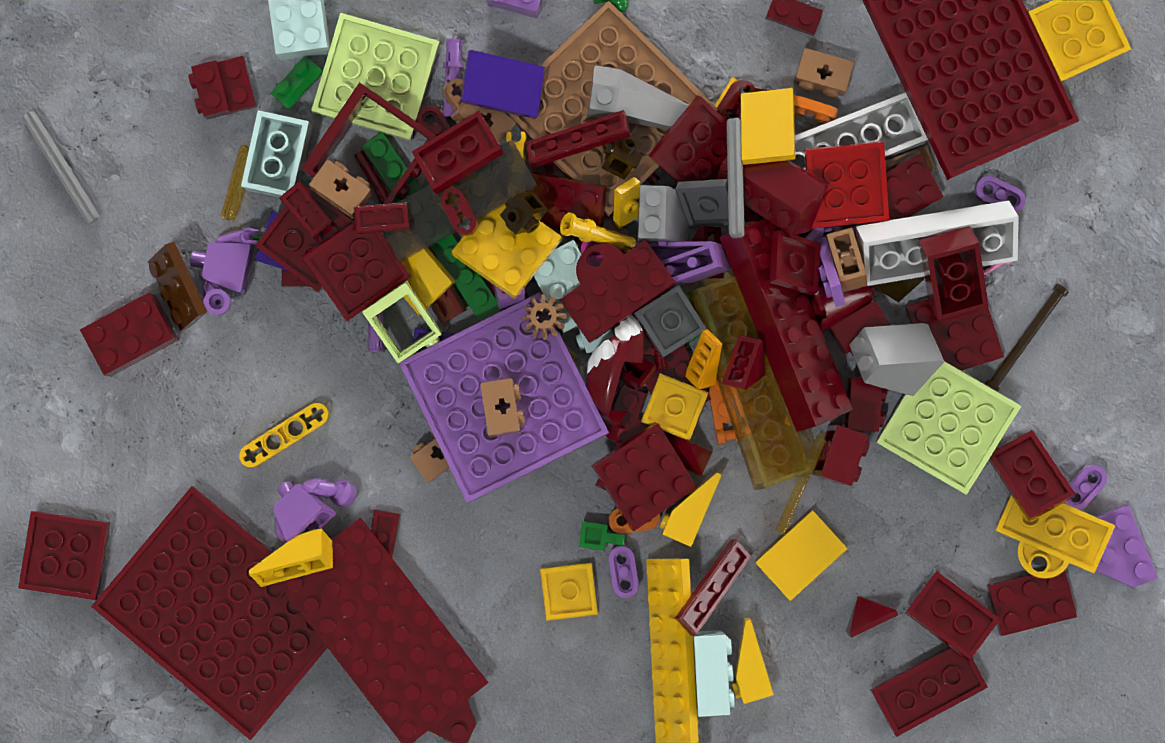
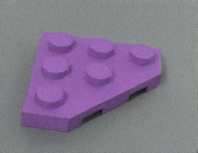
[1096,505,1158,587]

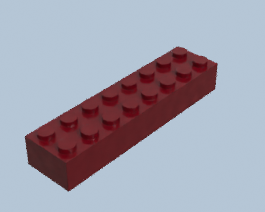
[719,219,853,432]

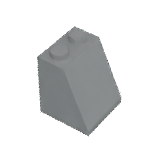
[637,185,689,242]
[849,323,945,396]

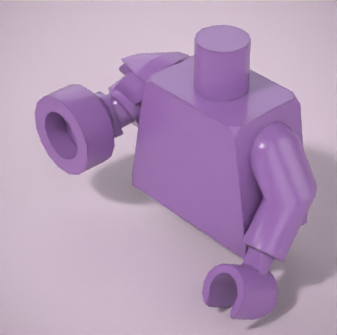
[190,228,259,316]
[273,478,357,544]

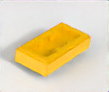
[613,177,640,230]

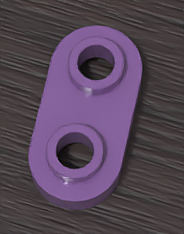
[974,176,1025,213]
[1064,465,1107,510]
[608,546,639,598]

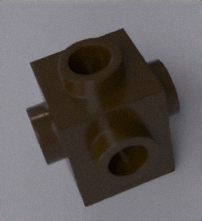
[601,137,642,180]
[500,191,548,235]

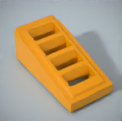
[685,329,722,389]

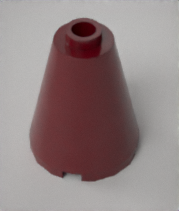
[807,281,874,332]

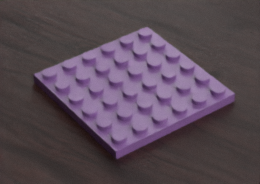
[399,293,609,503]

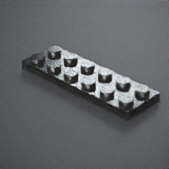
[383,139,538,262]

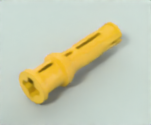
[560,213,636,253]

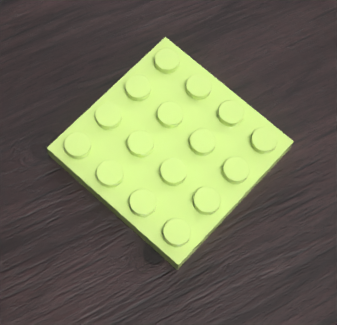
[311,13,440,141]
[876,362,1022,495]

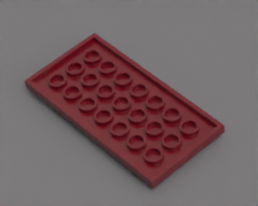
[278,517,489,743]

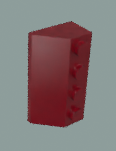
[716,157,828,236]

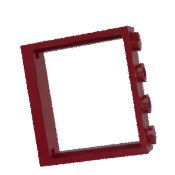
[301,82,437,206]

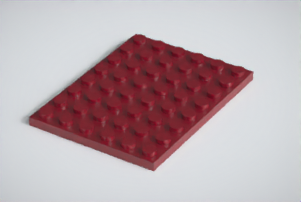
[862,0,1079,180]
[91,486,327,740]

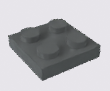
[676,179,729,228]
[634,285,707,358]

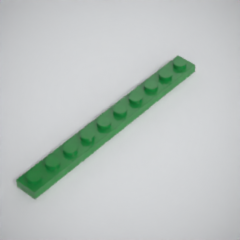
[361,132,503,322]

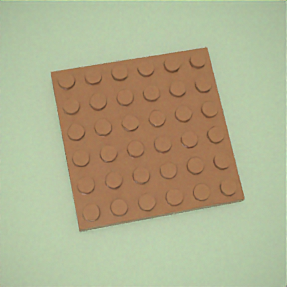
[504,1,718,217]

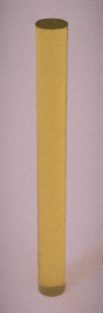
[775,436,826,535]

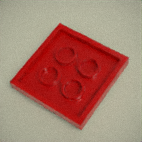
[804,141,889,229]

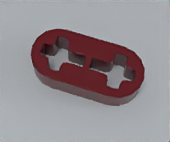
[717,80,756,121]
[440,188,478,236]

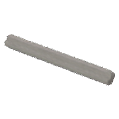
[22,111,100,224]
[727,118,744,238]

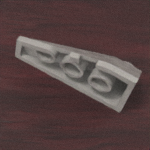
[587,65,689,130]

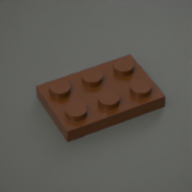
[148,242,207,331]

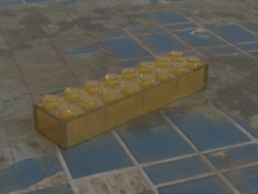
[688,277,811,490]

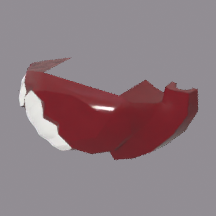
[586,315,644,443]

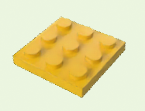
[1028,0,1131,82]
[452,193,562,299]

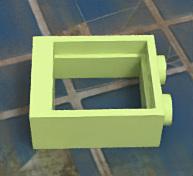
[362,280,442,363]

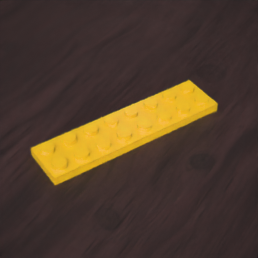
[646,558,699,743]

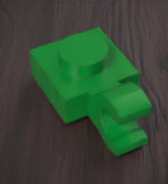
[579,521,625,551]

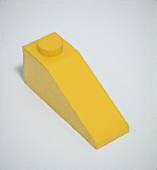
[659,472,722,547]
[249,528,333,587]
[732,617,774,704]

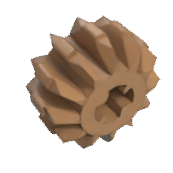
[522,295,567,340]

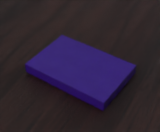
[460,50,545,119]

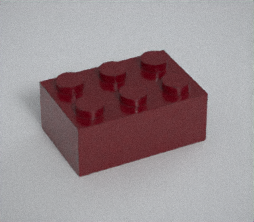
[919,226,989,321]
[80,293,179,377]
[812,425,870,486]

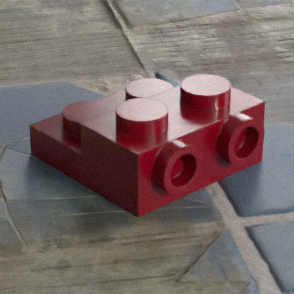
[188,56,257,120]

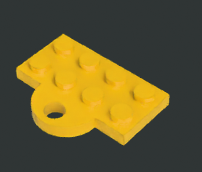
[995,495,1115,579]

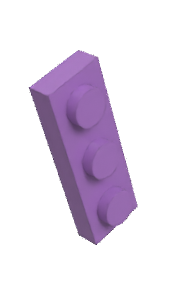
[815,237,846,307]

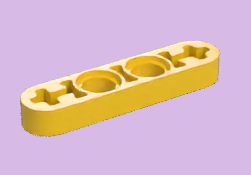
[239,403,330,468]

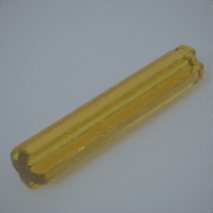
[221,145,249,221]

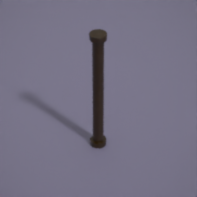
[984,284,1069,392]

